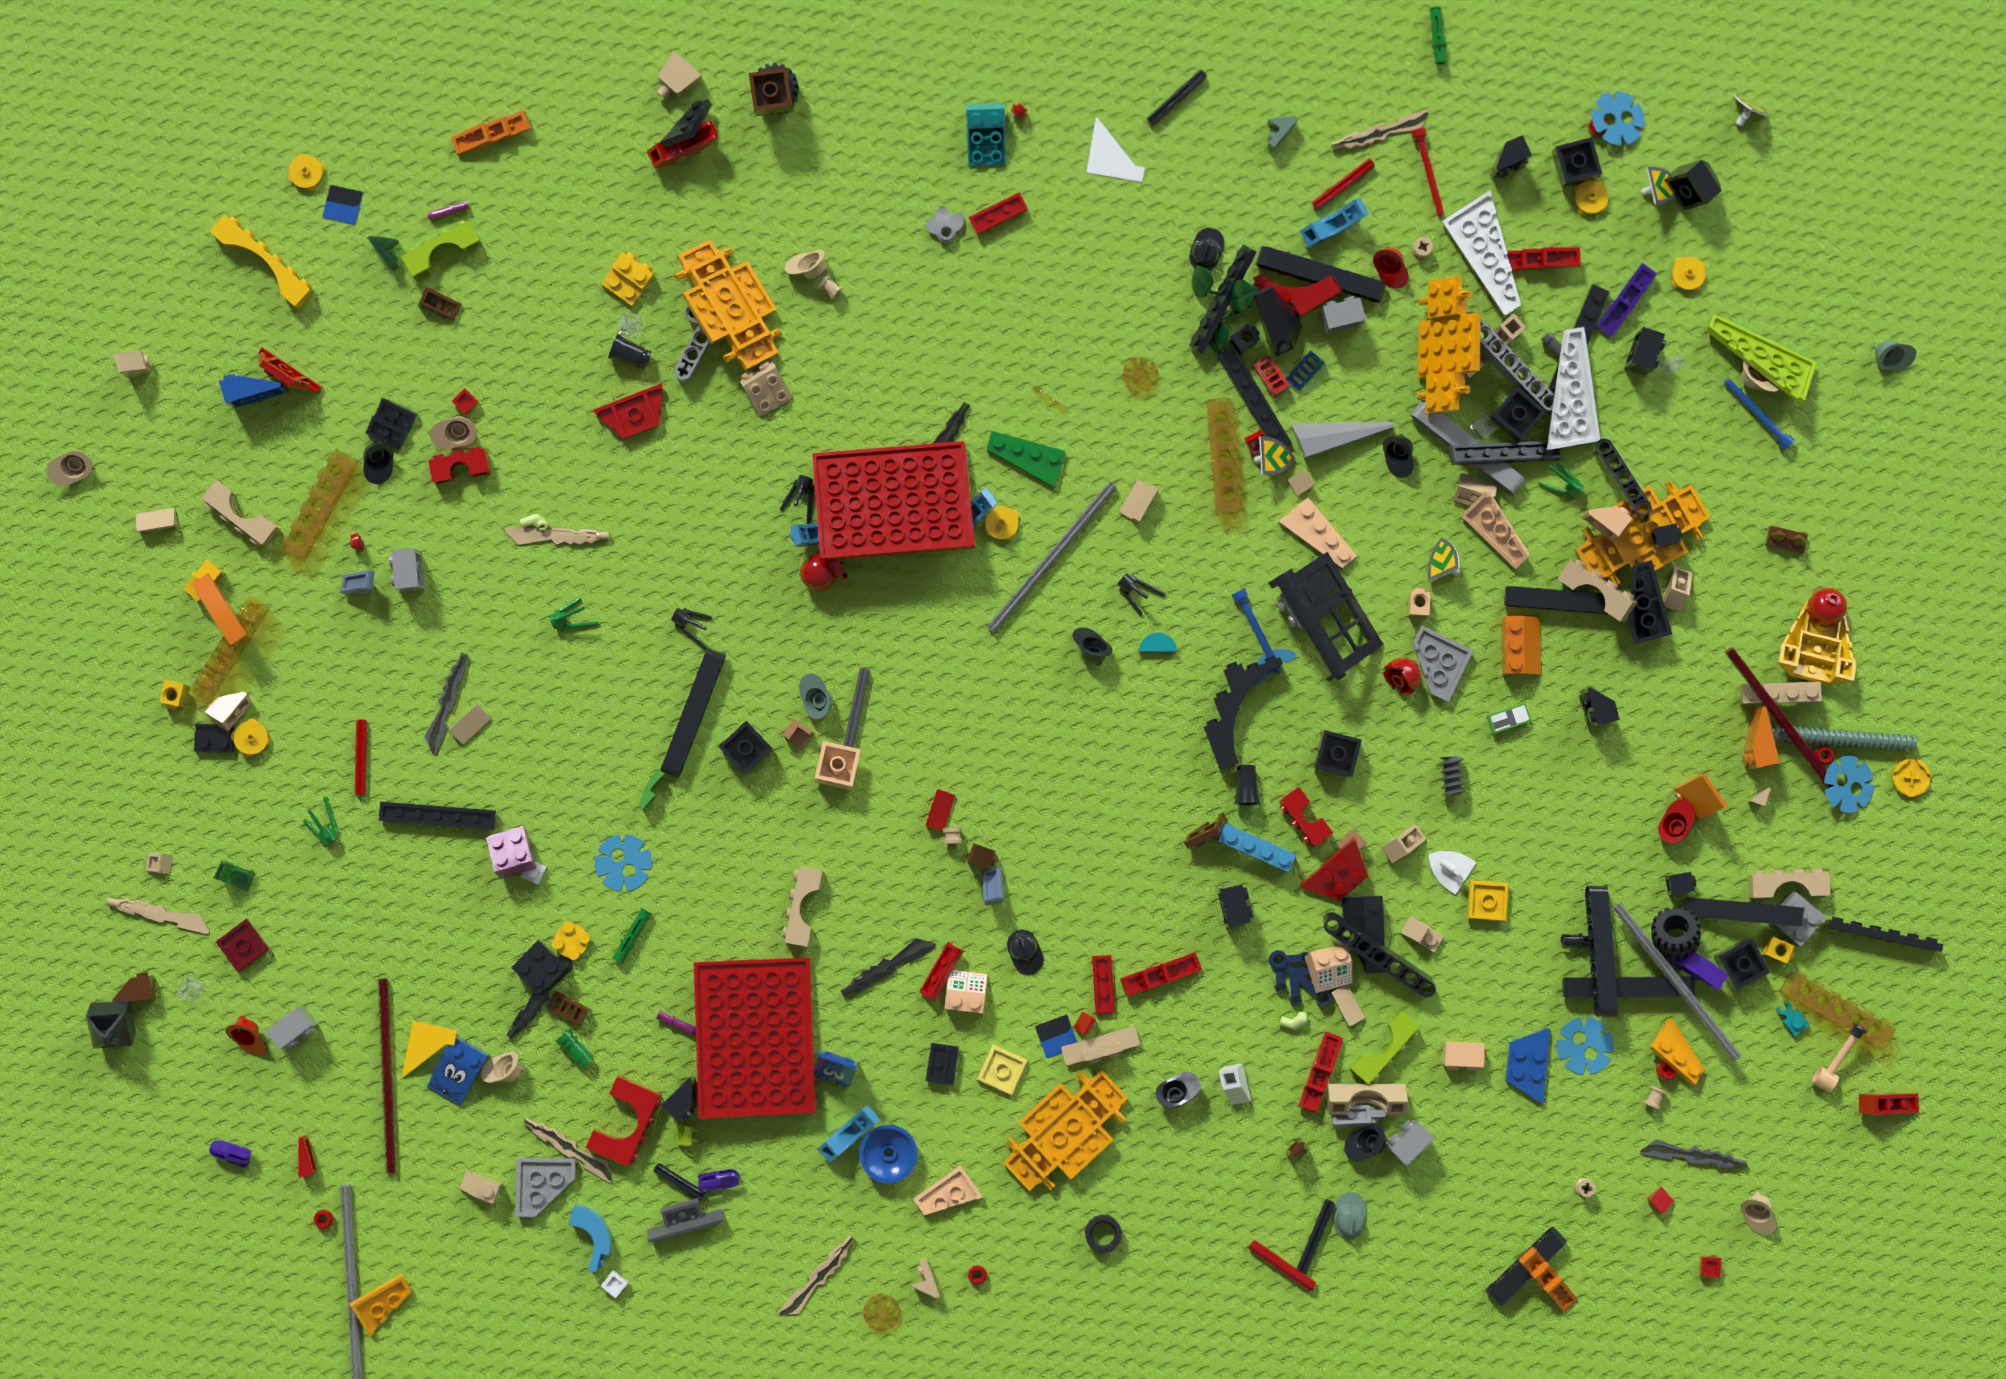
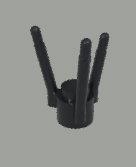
[780,475,815,524]
[1117,573,1165,616]
[671,608,712,649]

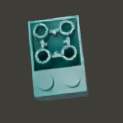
[966,103,1006,166]

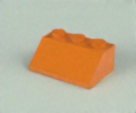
[1501,616,1541,675]

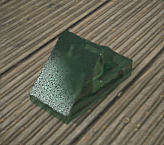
[367,236,400,271]
[213,860,256,891]

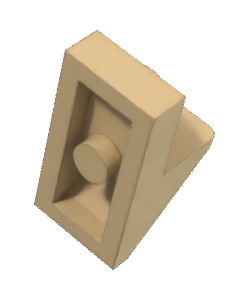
[1400,916,1444,952]
[911,1258,940,1298]

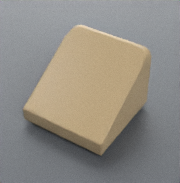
[1287,469,1315,496]
[1748,787,1772,807]
[146,852,172,874]

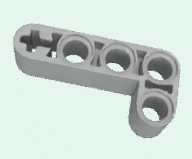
[674,306,711,383]

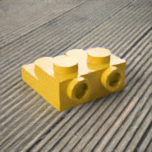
[601,252,655,307]

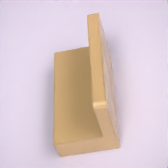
[1453,473,1497,506]
[1120,480,1159,524]

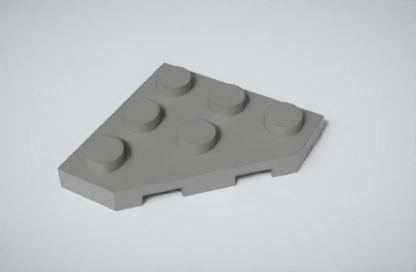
[1412,625,1473,703]
[516,1157,576,1217]

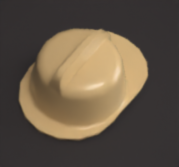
[785,249,828,279]
[1741,361,1780,392]
[430,416,476,449]
[46,450,92,486]
[481,1051,525,1083]
[1741,1191,1777,1235]

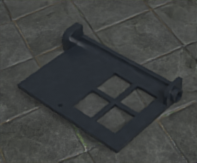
[1268,551,1384,682]

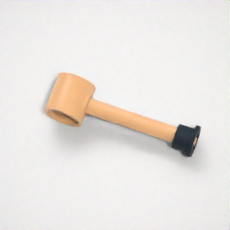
[1812,1023,1867,1093]

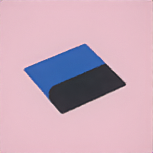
[322,185,363,224]
[1035,1015,1077,1058]

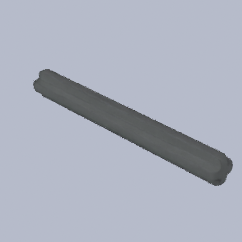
[843,667,870,748]

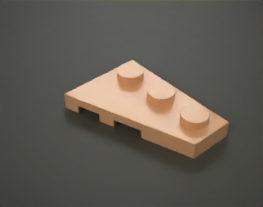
[913,1165,983,1215]

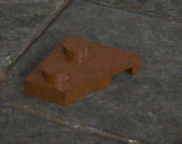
[1184,812,1227,849]

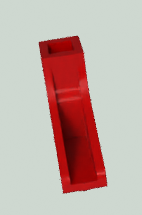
[647,120,719,168]

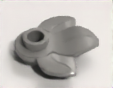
[926,206,964,243]

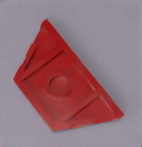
[258,347,323,394]
[593,383,663,440]
[1301,837,1368,901]

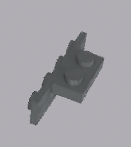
[647,1198,724,1243]

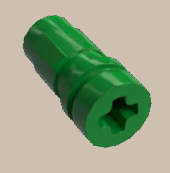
[555,1028,594,1069]

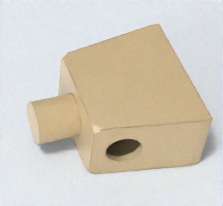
[657,51,703,100]

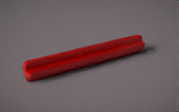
[1312,158,1375,211]
[354,719,367,795]
[1248,1240,1316,1291]

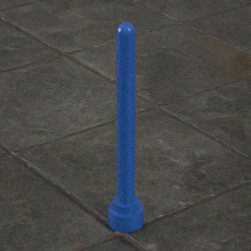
[1724,379,1795,450]
[1231,588,1282,674]

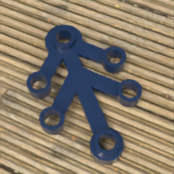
[1269,950,1331,1005]

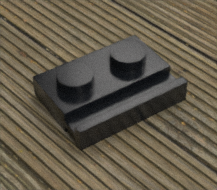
[194,724,235,753]
[926,1042,959,1085]

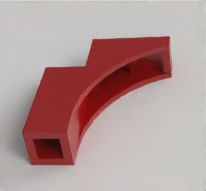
[1252,274,1343,316]

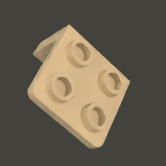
[738,360,792,416]

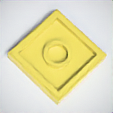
[977,1045,1028,1096]

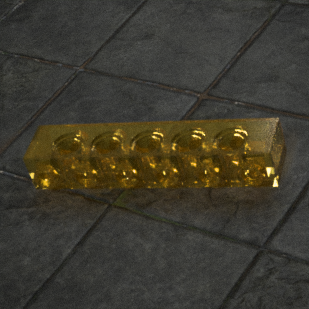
[1206,397,1243,515]
[281,449,359,562]
[187,595,271,705]
[1779,971,1896,1050]

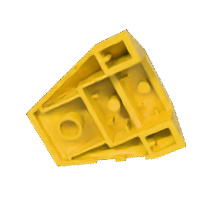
[1778,600,1856,685]

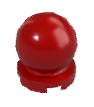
[800,554,849,591]

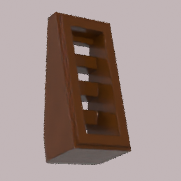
[418,287,462,321]
[547,991,590,1026]
[1286,1139,1309,1162]

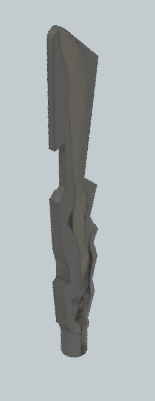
[425,652,468,754]
[1640,1139,1747,1169]

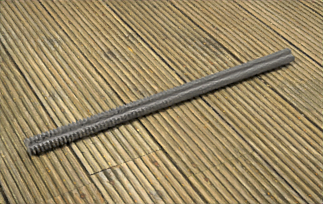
[987,482,1117,633]
[1612,903,1742,1061]
[339,1184,362,1379]

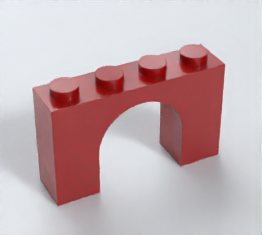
[585,1075,662,1167]

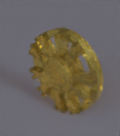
[1123,357,1158,393]
[863,1293,900,1331]

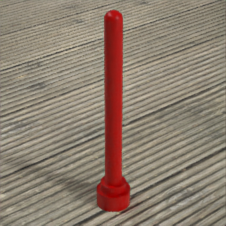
[1411,127,1444,217]

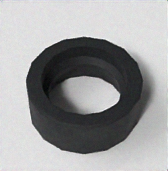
[1085,1214,1122,1253]

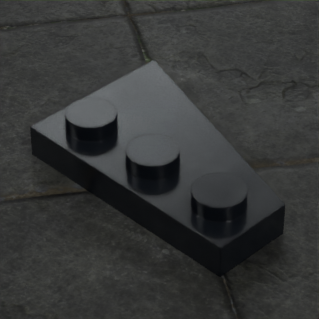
[660,99,712,148]

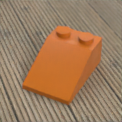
[1743,706,1780,769]
[1674,774,1727,820]

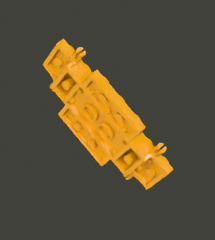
[674,240,782,371]
[1416,276,1481,414]
[1574,480,1711,585]
[1003,1070,1128,1191]

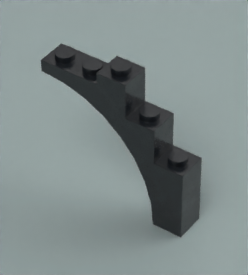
[1203,655,1283,770]

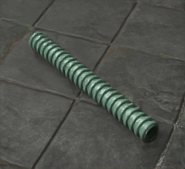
[1771,725,1917,752]

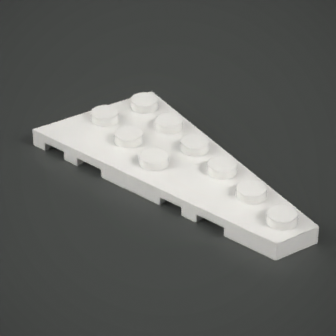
[1442,191,1521,317]
[1547,327,1600,450]

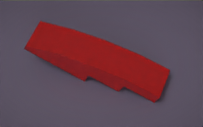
[1507,247,1581,271]
[1120,952,1202,997]
[1298,1031,1343,1114]

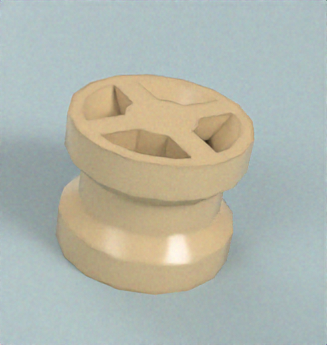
[1412,237,1433,259]
[943,828,962,844]

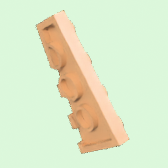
[1461,489,1530,569]
[1278,498,1357,569]

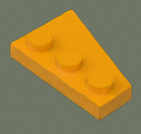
[1649,1018,1705,1085]
[350,1273,412,1336]

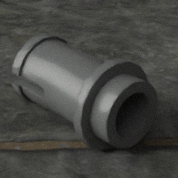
[1541,332,1562,356]

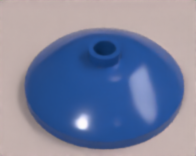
[859,1125,918,1183]

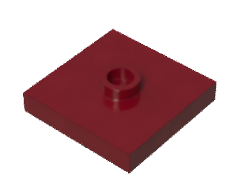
[215,918,270,973]

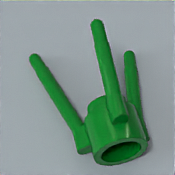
[1538,462,1584,499]
[549,598,599,631]
[303,796,339,846]

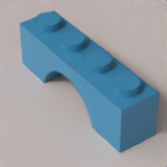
[1216,823,1296,872]

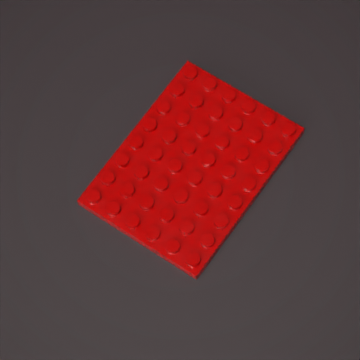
[812,441,975,561]
[693,957,816,1118]

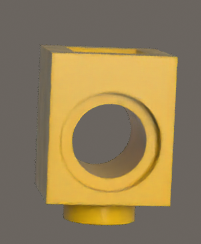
[160,680,188,710]
[1762,937,1795,964]

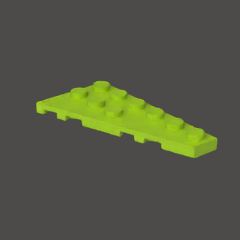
[1706,314,1817,405]

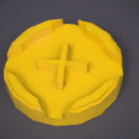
[1891,759,1931,797]

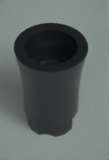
[608,334,652,369]
[1234,765,1261,805]

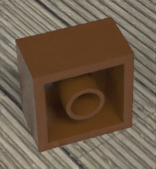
[749,68,793,116]

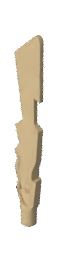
[505,528,610,545]
[106,898,210,934]

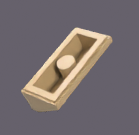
[136,508,177,533]
[448,704,491,745]
[1330,985,1365,1027]

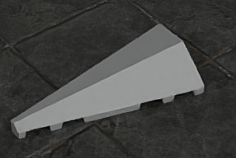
[1291,421,1394,459]

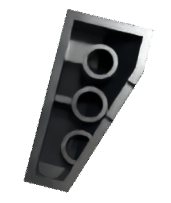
[1254,285,1302,357]
[1629,560,1672,644]
[1342,896,1385,974]

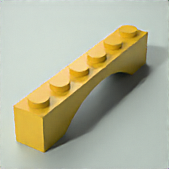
[209,215,314,310]

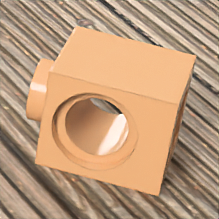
[1408,588,1431,617]

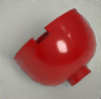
[1807,588,1847,627]
[1383,657,1422,696]

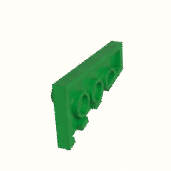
[987,431,1065,488]

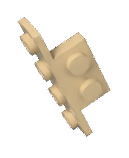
[1061,1026,1140,1065]

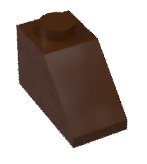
[967,843,997,869]
[112,972,156,1002]

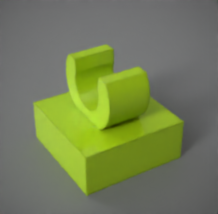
[676,1125,698,1146]

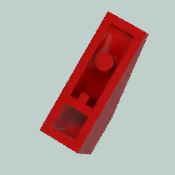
[1859,1093,1919,1115]

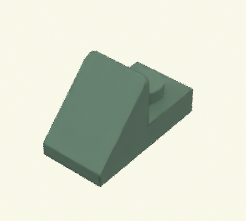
[1267,116,1298,152]

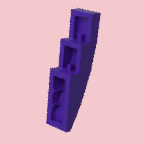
[1596,263,1658,337]
[1652,943,1729,991]

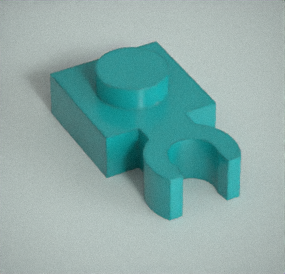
[1775,1000,1810,1036]

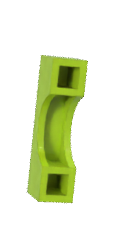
[401,220,482,280]
[1349,1010,1420,1084]

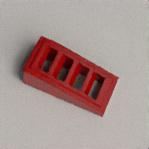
[1253,355,1290,397]
[298,1135,317,1178]

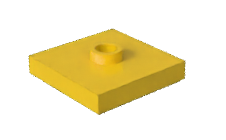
[1467,880,1509,922]

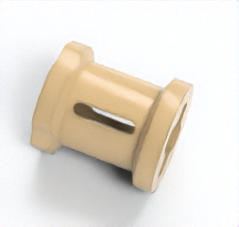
[817,275,843,300]
[1643,1085,1667,1110]
[1575,1178,1596,1197]

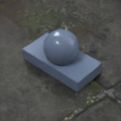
[341,570,375,595]
[982,867,1005,906]

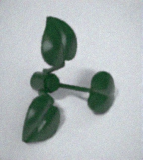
[1192,266,1259,354]

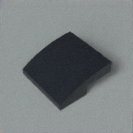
[366,397,418,450]

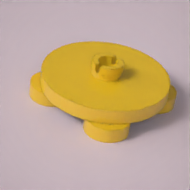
[288,154,325,191]
[1574,180,1608,215]
[1671,257,1706,291]
[985,506,1019,541]
[231,719,271,757]
[552,922,590,960]

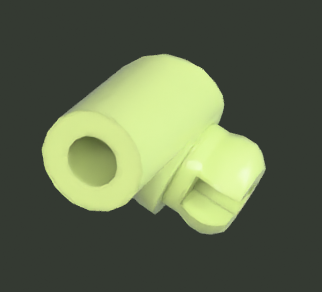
[520,514,548,531]
[1279,1012,1308,1030]

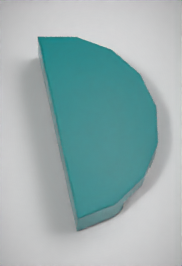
[1139,632,1177,652]

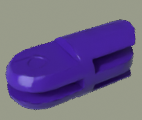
[209,1140,252,1168]
[698,1169,740,1193]

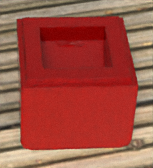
[1074,1011,1095,1035]
[1647,1186,1674,1215]

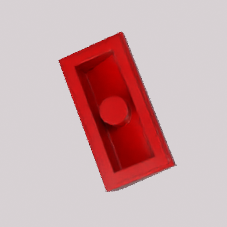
[925,789,955,831]

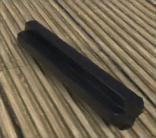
[653,1163,706,1201]

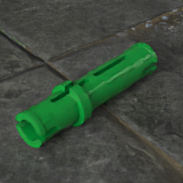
[1429,6,1447,65]
[612,908,652,964]

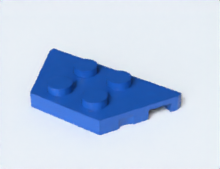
[1505,1028,1550,1103]

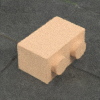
[1442,1041,1485,1071]

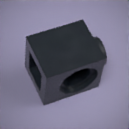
[1229,323,1260,355]
[1650,523,1682,549]
[1665,872,1696,895]

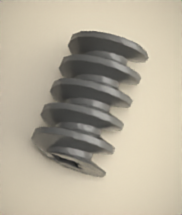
[1440,756,1466,796]

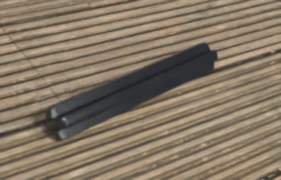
[1147,69,1207,126]
[1297,1199,1335,1273]

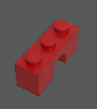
[428,447,492,485]
[1279,787,1333,847]

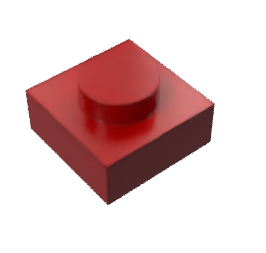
[452,388,479,415]
[1244,430,1265,456]
[1699,1256,1721,1277]

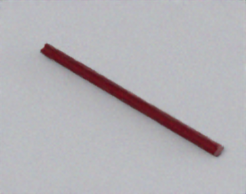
[1724,647,1834,788]
[377,978,396,1173]

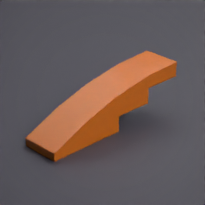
[451,110,532,155]
[192,573,248,646]
[1519,1247,1578,1312]

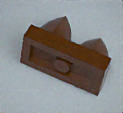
[1765,526,1808,553]

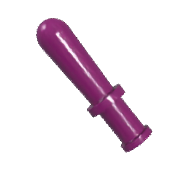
[428,200,470,221]
[656,1010,696,1035]

